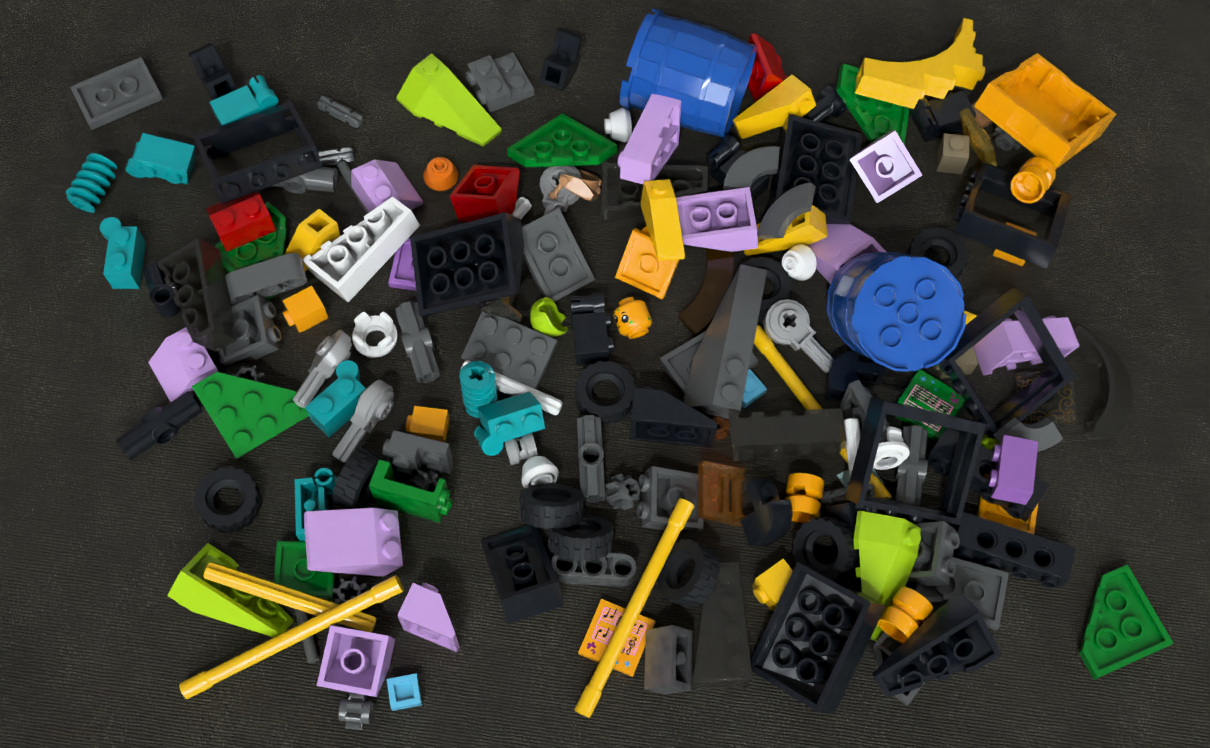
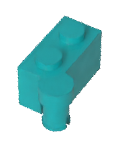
[209,75,278,126]
[125,133,196,185]
[99,217,146,289]
[305,360,366,438]
[474,391,545,456]
[295,468,337,541]

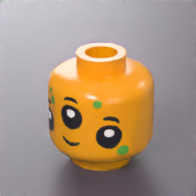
[613,297,652,339]

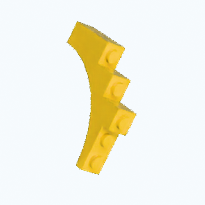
[855,18,985,109]

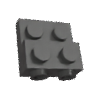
[465,52,535,113]
[212,295,282,366]
[839,380,890,443]
[383,430,453,478]
[637,466,704,532]
[907,521,960,586]

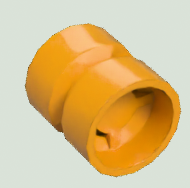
[1011,157,1056,203]
[784,473,824,524]
[878,587,933,644]

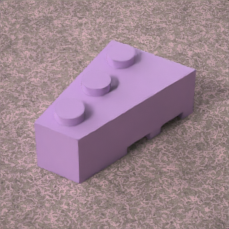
[618,94,681,184]
[973,316,1080,376]

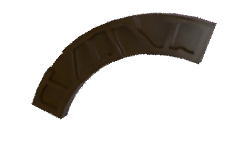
[678,248,734,337]

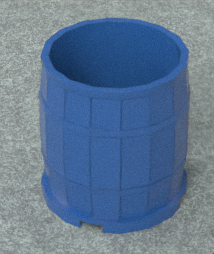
[619,8,757,138]
[826,252,966,372]

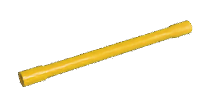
[754,325,893,499]
[574,498,694,718]
[179,575,404,699]

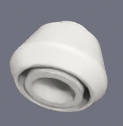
[604,107,632,143]
[782,244,817,281]
[521,456,559,488]

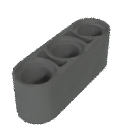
[225,253,307,305]
[552,553,636,587]

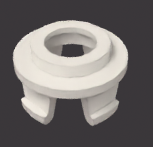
[352,312,398,358]
[873,426,910,470]

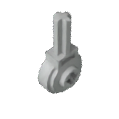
[540,166,582,215]
[763,299,835,373]
[293,330,352,408]
[333,380,394,463]

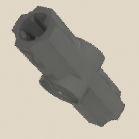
[259,161,338,194]
[395,301,440,384]
[577,415,605,503]
[894,425,928,505]

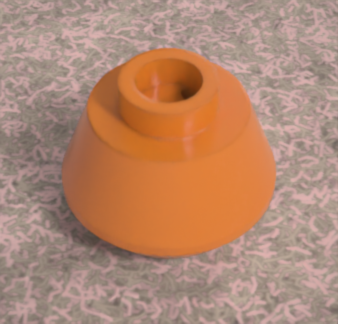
[423,157,459,191]

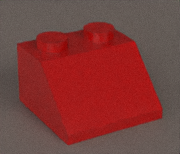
[748,33,788,102]
[450,165,520,222]
[206,191,276,252]

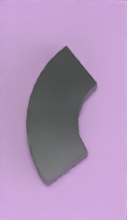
[723,146,780,191]
[757,183,816,239]
[993,417,1063,452]

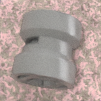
[505,433,538,465]

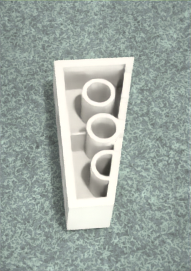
[302,197,420,302]

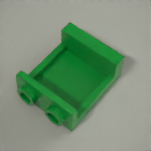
[369,459,452,523]

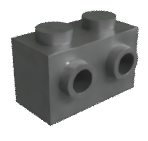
[644,625,693,695]

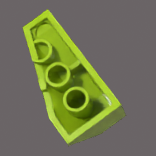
[396,53,502,147]
[854,511,921,642]
[167,543,294,637]

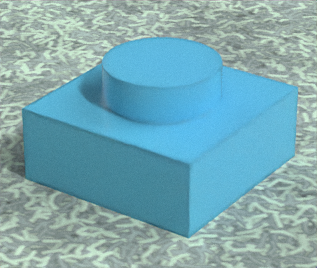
[742,369,767,408]
[387,673,422,711]

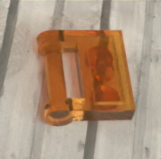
[698,461,745,527]

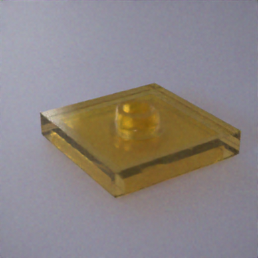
[959,108,997,166]

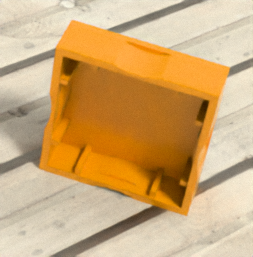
[974,53,1116,170]

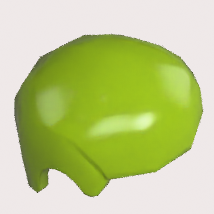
[530,297,568,338]

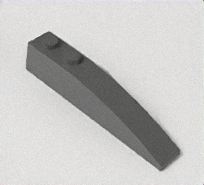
[684,265,767,421]

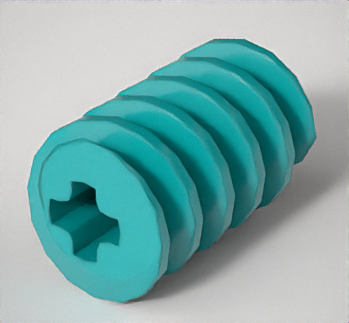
[66,153,117,213]
[459,361,498,418]

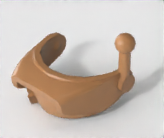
[549,169,602,201]

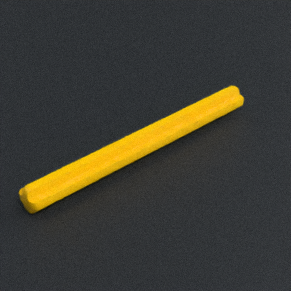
[204,562,376,633]

